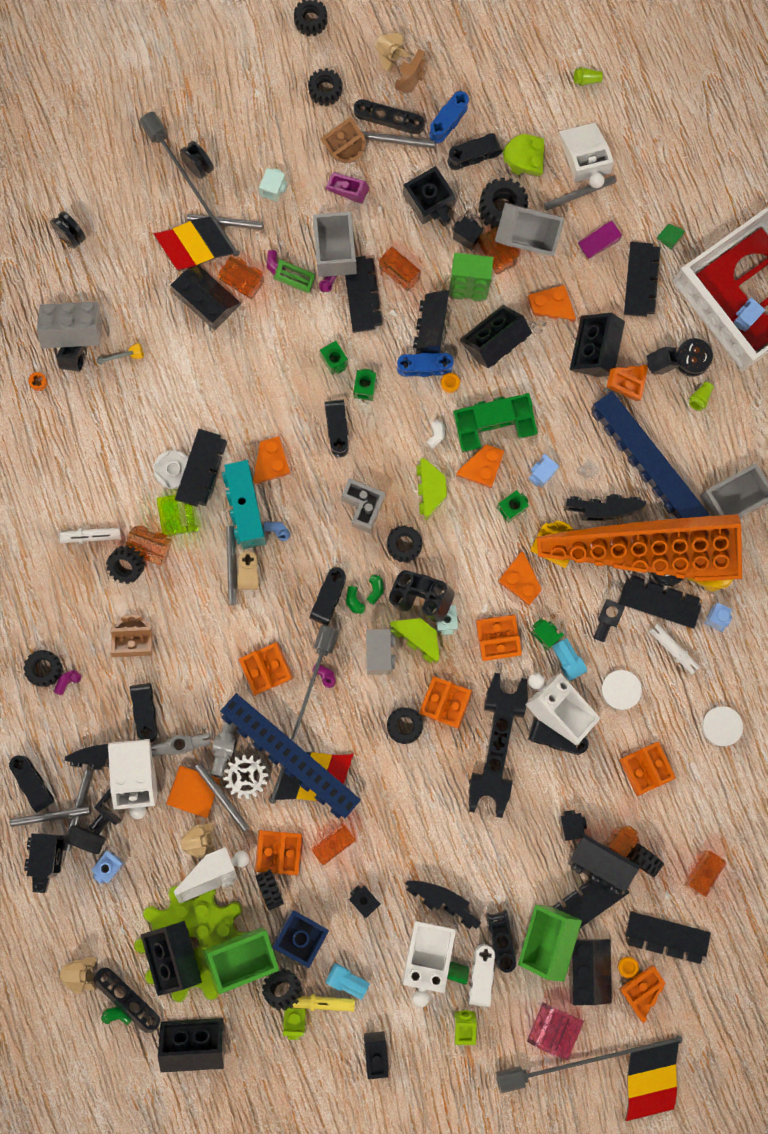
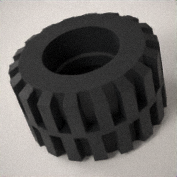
[479,178,528,230]

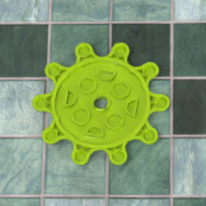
[134,885,247,1003]

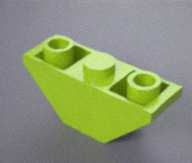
[416,458,447,520]
[389,618,440,664]

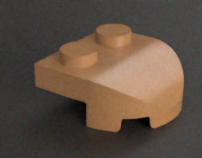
[395,49,427,93]
[320,117,365,163]
[110,614,153,657]

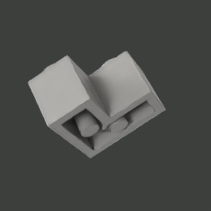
[341,478,386,534]
[366,629,395,675]

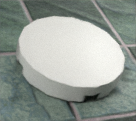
[154,450,188,490]
[601,670,642,710]
[702,706,743,747]

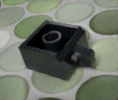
[403,166,456,227]
[24,833,65,893]

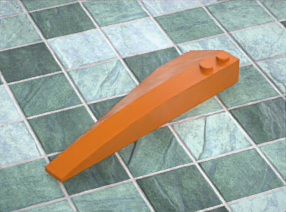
[537,514,742,582]

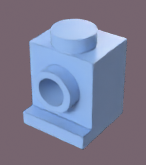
[734,297,765,332]
[528,453,559,488]
[704,602,732,632]
[91,850,125,884]

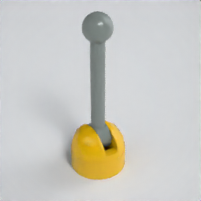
[97,343,144,365]

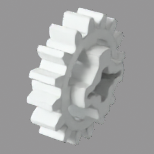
[223,755,268,799]

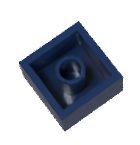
[271,910,329,968]

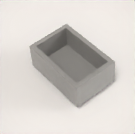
[495,203,565,256]
[313,211,357,277]
[37,302,102,348]
[701,463,768,518]

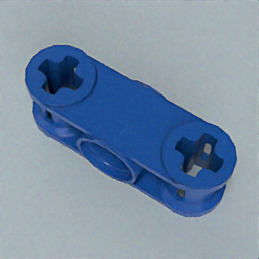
[429,91,469,144]
[397,353,454,377]

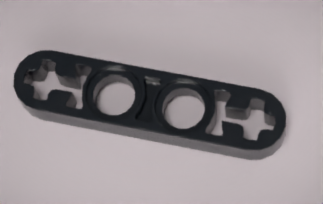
[354,99,425,134]
[94,968,160,1033]

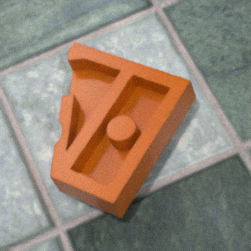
[527,285,576,322]
[606,365,648,401]
[253,436,290,485]
[456,444,504,488]
[498,551,542,606]
[619,965,666,1023]

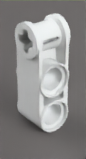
[468,943,495,1007]

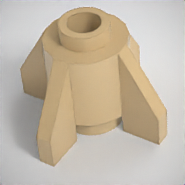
[375,33,410,72]
[181,823,217,858]
[60,957,97,994]

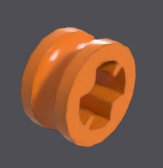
[28,372,47,391]

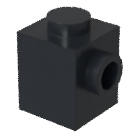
[452,216,483,251]
[646,347,681,375]
[558,810,587,841]
[349,885,381,919]

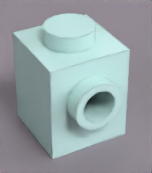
[259,168,288,202]
[435,605,458,636]

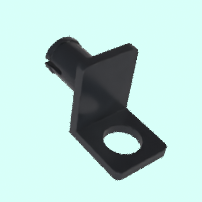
[593,599,625,642]
[89,788,122,835]

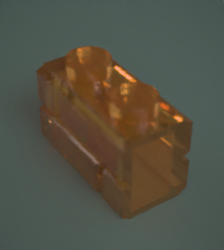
[478,227,519,275]
[379,247,421,292]
[218,256,264,300]
[125,525,172,566]
[311,824,356,866]
[603,825,640,857]
[684,850,727,897]

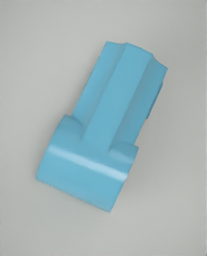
[552,638,588,681]
[325,963,370,1000]

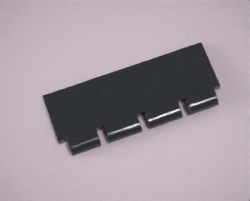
[624,242,661,317]
[345,256,383,333]
[175,429,227,507]
[618,575,702,629]
[552,880,630,928]
[625,912,711,964]

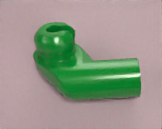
[366,575,384,605]
[346,586,365,614]
[101,1006,132,1026]

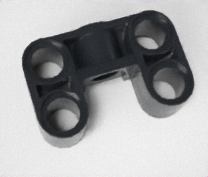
[389,570,455,622]

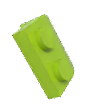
[503,134,544,176]

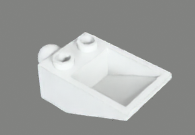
[559,123,614,188]
[525,673,601,745]
[108,739,158,820]
[174,847,250,904]
[402,921,456,1008]

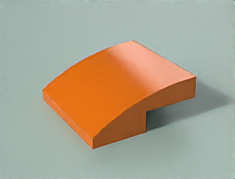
[475,614,522,661]
[238,642,294,696]
[419,676,473,729]
[619,741,676,796]
[166,765,221,818]
[254,830,302,875]

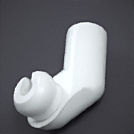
[426,420,445,449]

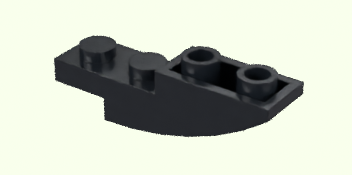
[564,494,646,521]
[64,744,109,770]
[405,880,481,929]

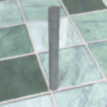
[361,131,435,148]
[544,176,616,211]
[187,213,263,230]
[226,526,237,605]
[194,762,249,832]
[62,769,93,851]
[9,806,91,827]

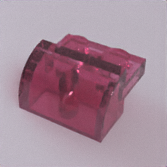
[527,1002,584,1061]

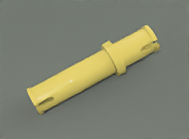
[293,994,355,1012]

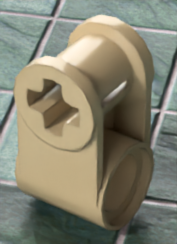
[238,551,259,590]

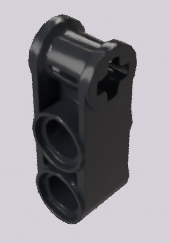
[447,133,503,170]
[324,399,348,458]
[309,567,346,626]
[130,683,158,743]
[528,720,588,755]
[9,755,55,813]
[486,909,516,973]

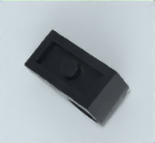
[56,346,85,372]
[364,1031,389,1079]

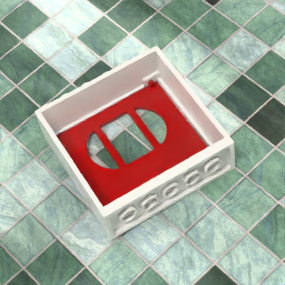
[672,207,768,372]

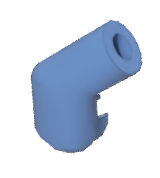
[264,522,290,541]

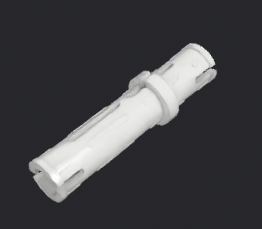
[60,527,122,544]
[649,623,701,675]

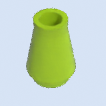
[573,67,603,86]
[689,382,714,411]

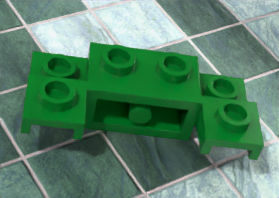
[453,393,538,453]

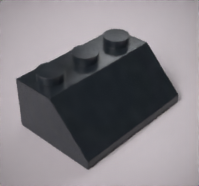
[170,265,241,331]
[413,290,450,354]
[460,305,532,369]
[569,312,625,377]
[568,834,640,896]
[140,921,202,996]
[569,939,612,1005]
[158,1018,225,1073]

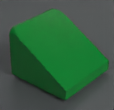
[656,224,685,250]
[447,962,470,985]

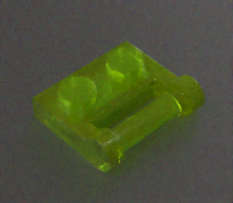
[156,494,198,538]

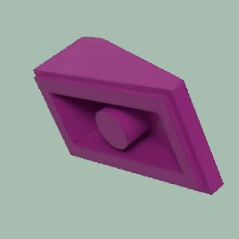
[325,172,369,204]
[578,221,622,259]

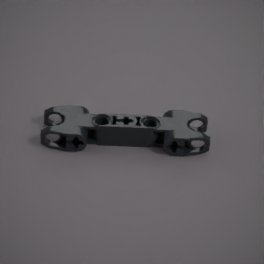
[468,673,528,818]

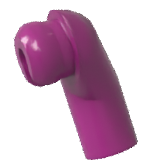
[267,250,286,276]
[319,276,337,292]
[312,664,336,688]
[54,670,81,695]

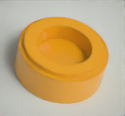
[440,373,460,393]
[617,956,639,978]

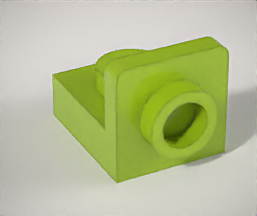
[283,1007,306,1040]
[454,1010,477,1045]

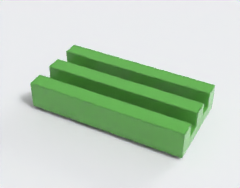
[273,259,315,293]

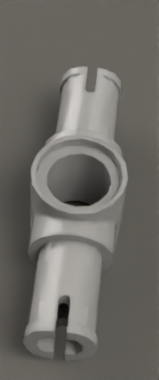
[211,721,237,777]
[150,732,212,758]

